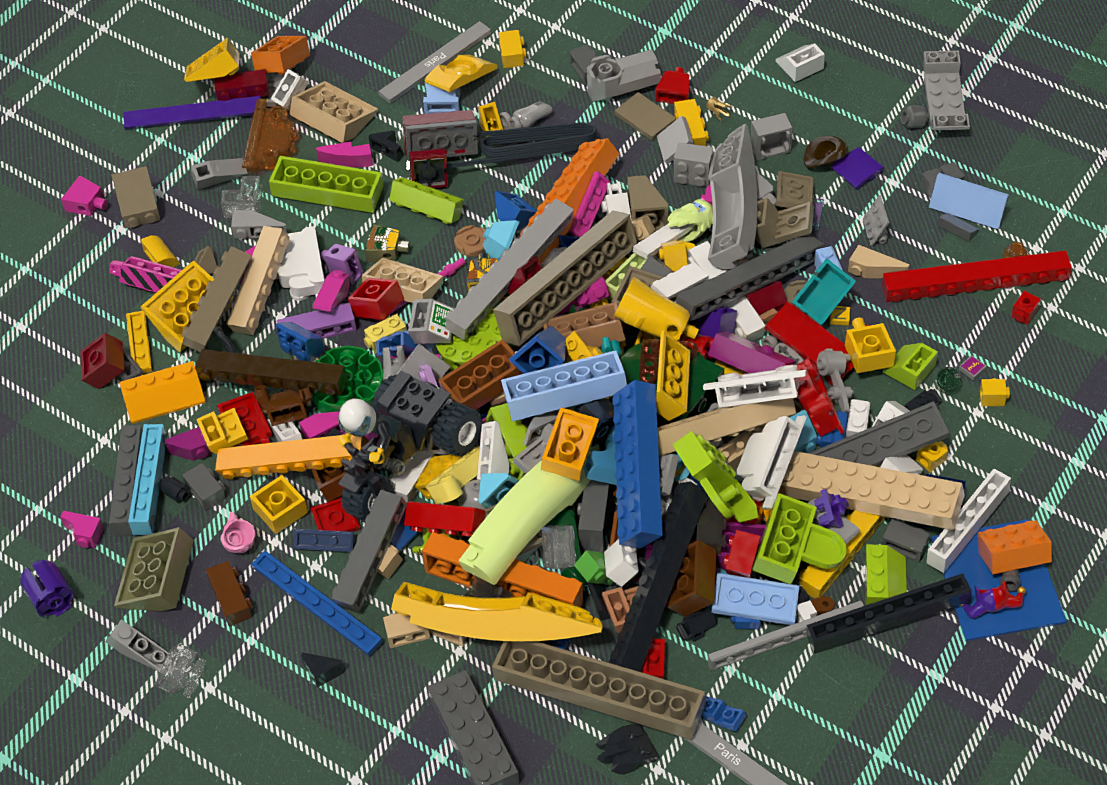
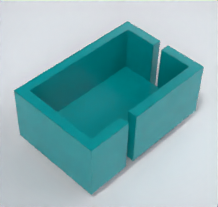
[790,258,856,326]

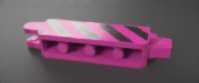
[110,256,182,293]

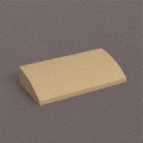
[362,258,443,303]

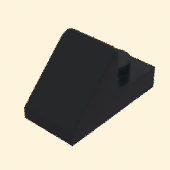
[368,130,402,162]

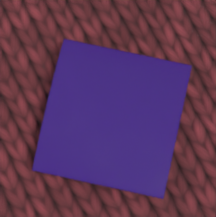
[832,147,884,190]

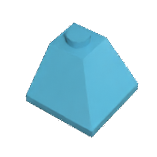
[482,220,519,261]

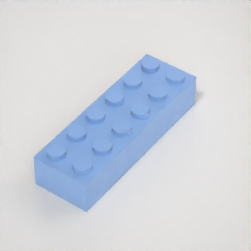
[501,350,627,421]

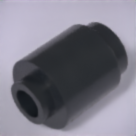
[160,476,190,503]

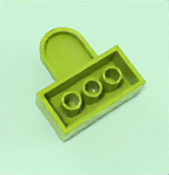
[672,430,740,519]
[752,493,847,584]

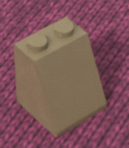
[111,166,161,229]
[627,175,668,232]

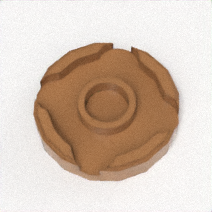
[454,225,486,257]

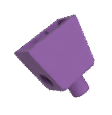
[321,244,364,286]

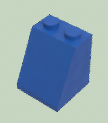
[509,326,565,374]

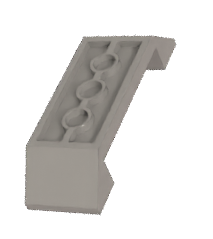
[924,50,970,130]

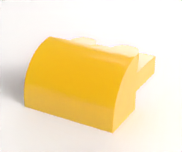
[196,408,248,454]

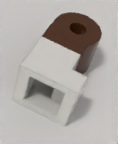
[795,596,835,623]

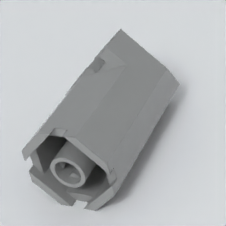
[587,50,661,102]

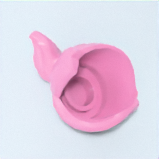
[221,512,255,554]

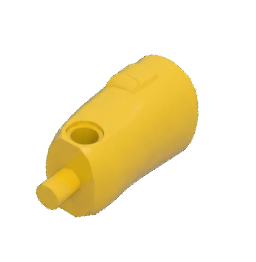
[614,276,699,341]

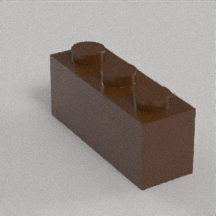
[206,561,253,627]

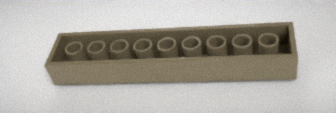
[493,210,637,346]
[492,641,706,740]

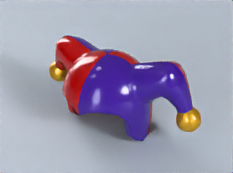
[959,581,1026,618]

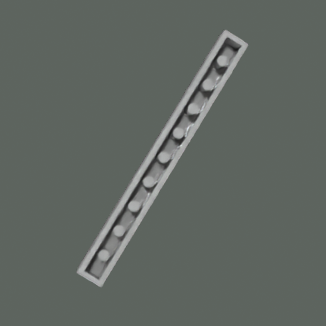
[445,199,574,340]

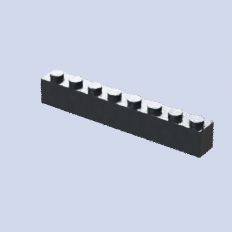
[806,573,971,653]

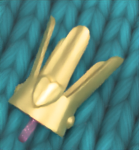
[706,97,732,121]

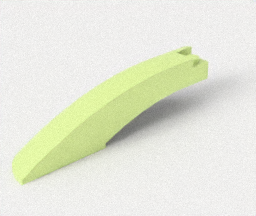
[458,445,600,585]

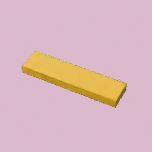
[126,311,152,373]

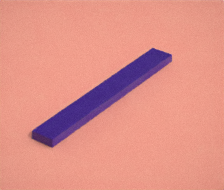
[123,96,262,130]

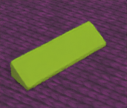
[728,479,758,523]

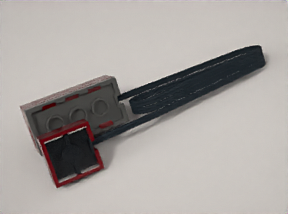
[402,110,597,188]

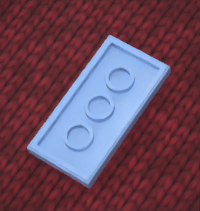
[929,173,1009,229]
[712,573,799,625]

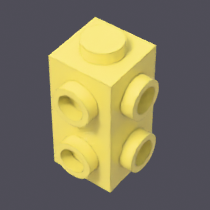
[364,314,407,354]

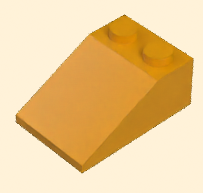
[541,407,599,481]

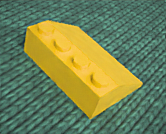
[184,38,240,82]
[141,260,234,352]

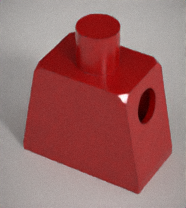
[656,67,690,104]

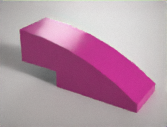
[316,142,373,168]

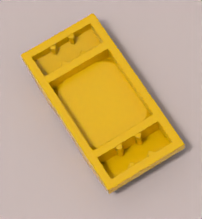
[425,55,498,92]

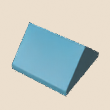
[478,473,519,508]

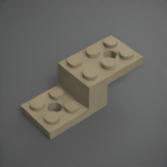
[755,198,814,248]

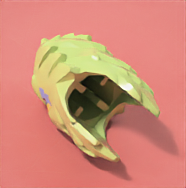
[667,199,713,243]

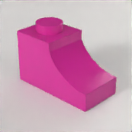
[61,511,104,548]

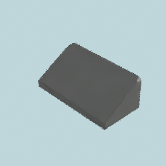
[938,213,979,242]
[118,349,143,381]

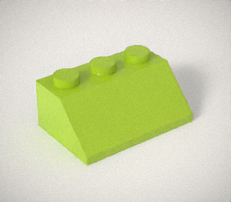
[865,544,907,605]

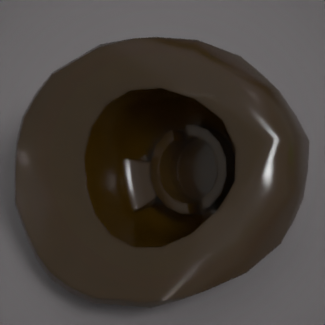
[804,136,849,168]

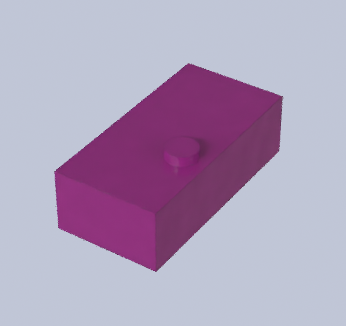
[708,331,796,373]

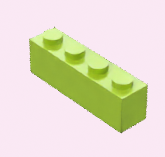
[389,177,464,224]

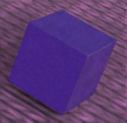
[695,306,737,338]

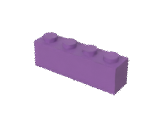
[277,303,356,339]

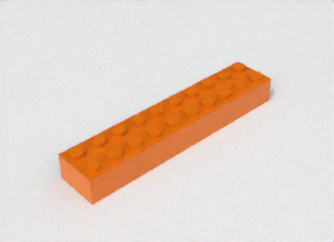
[519,138,619,269]

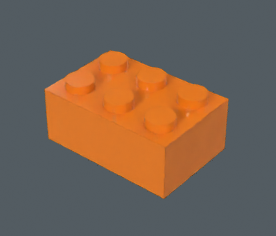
[251,36,310,75]
[978,520,1052,574]

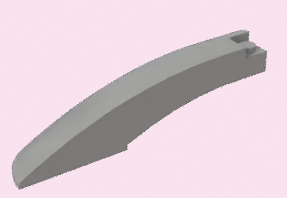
[708,124,757,269]

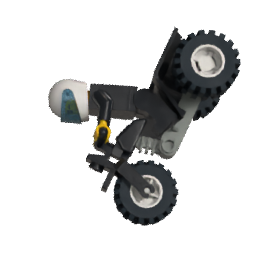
[338,371,483,522]

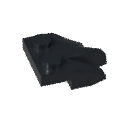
[596,723,659,774]

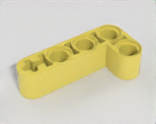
[426,447,480,504]

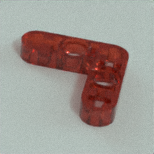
[639,339,698,385]

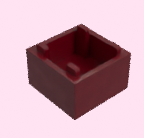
[80,333,124,389]

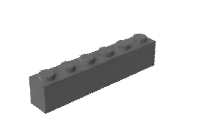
[109,425,143,536]
[331,490,407,612]

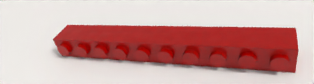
[882,250,1072,302]

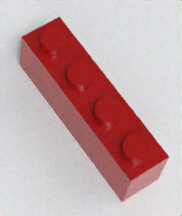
[404,502,485,537]

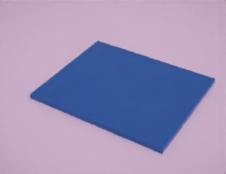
[931,519,1067,641]

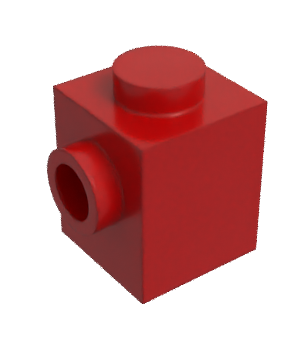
[1011,291,1041,325]

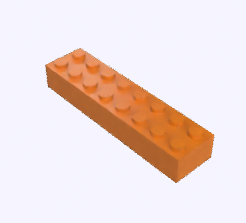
[422,532,583,608]

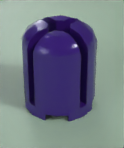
[20,560,75,618]

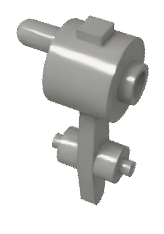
[817,349,853,412]

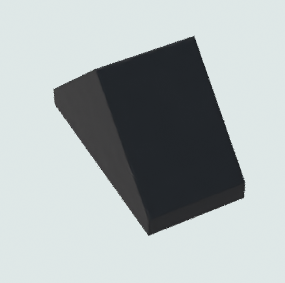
[301,652,344,688]

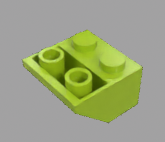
[883,343,938,390]

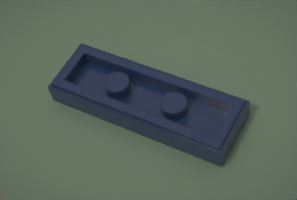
[293,528,355,552]

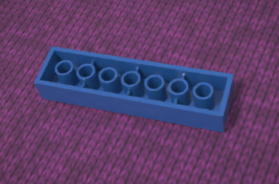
[612,380,662,549]

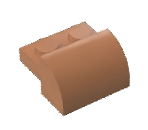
[602,586,638,633]

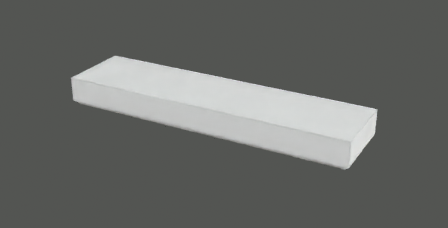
[633,223,694,260]

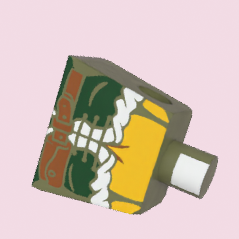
[365,224,410,263]

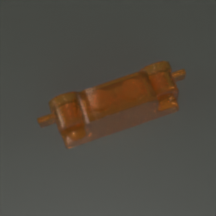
[242,98,298,172]

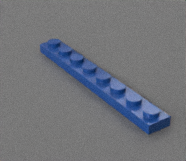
[251,550,383,657]

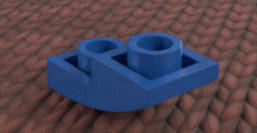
[701,696,746,732]

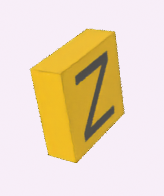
[830,306,850,326]

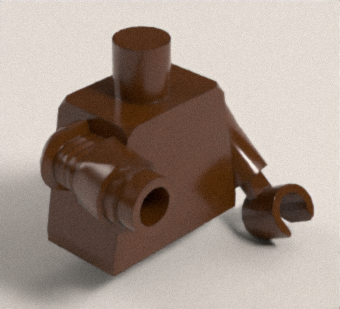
[254,385,313,426]

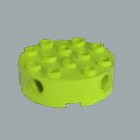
[436,307,514,372]

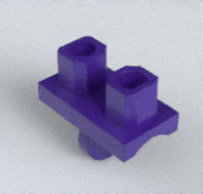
[814,488,849,529]

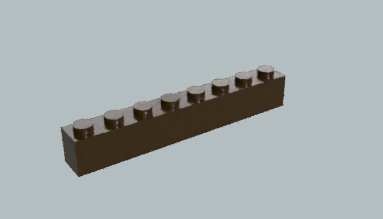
[195,349,348,395]

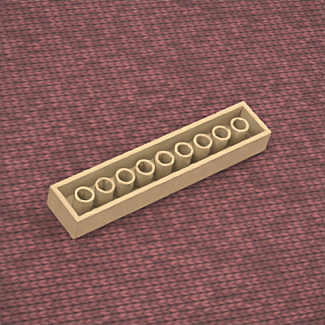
[778,451,965,530]

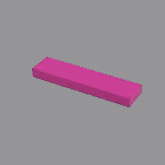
[569,171,610,239]

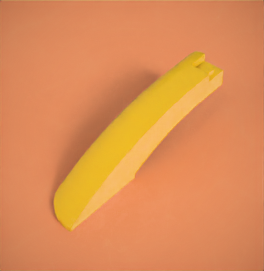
[391,582,602,641]

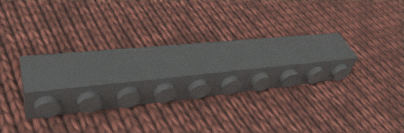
[676,234,824,322]

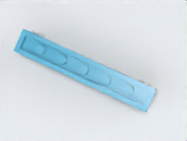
[128,424,167,535]

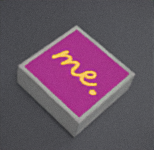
[959,355,986,381]

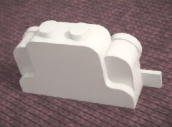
[275,226,324,301]
[703,365,807,408]
[737,415,807,510]

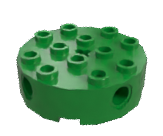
[312,346,383,413]

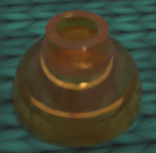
[1003,242,1029,258]

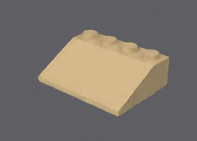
[290,81,378,143]

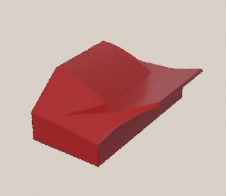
[640,639,665,679]

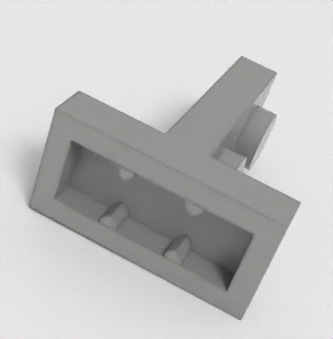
[513,423,553,474]

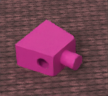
[61,176,108,216]

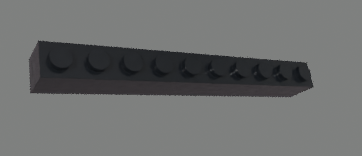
[609,481,708,672]

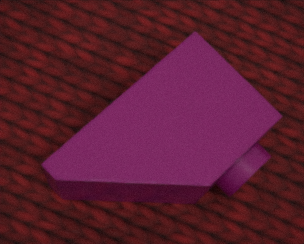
[165,427,212,461]

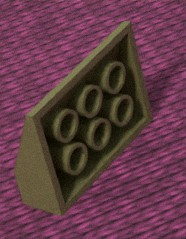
[114,527,194,611]

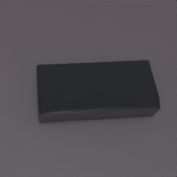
[587,582,610,621]

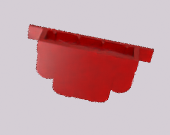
[797,357,844,436]

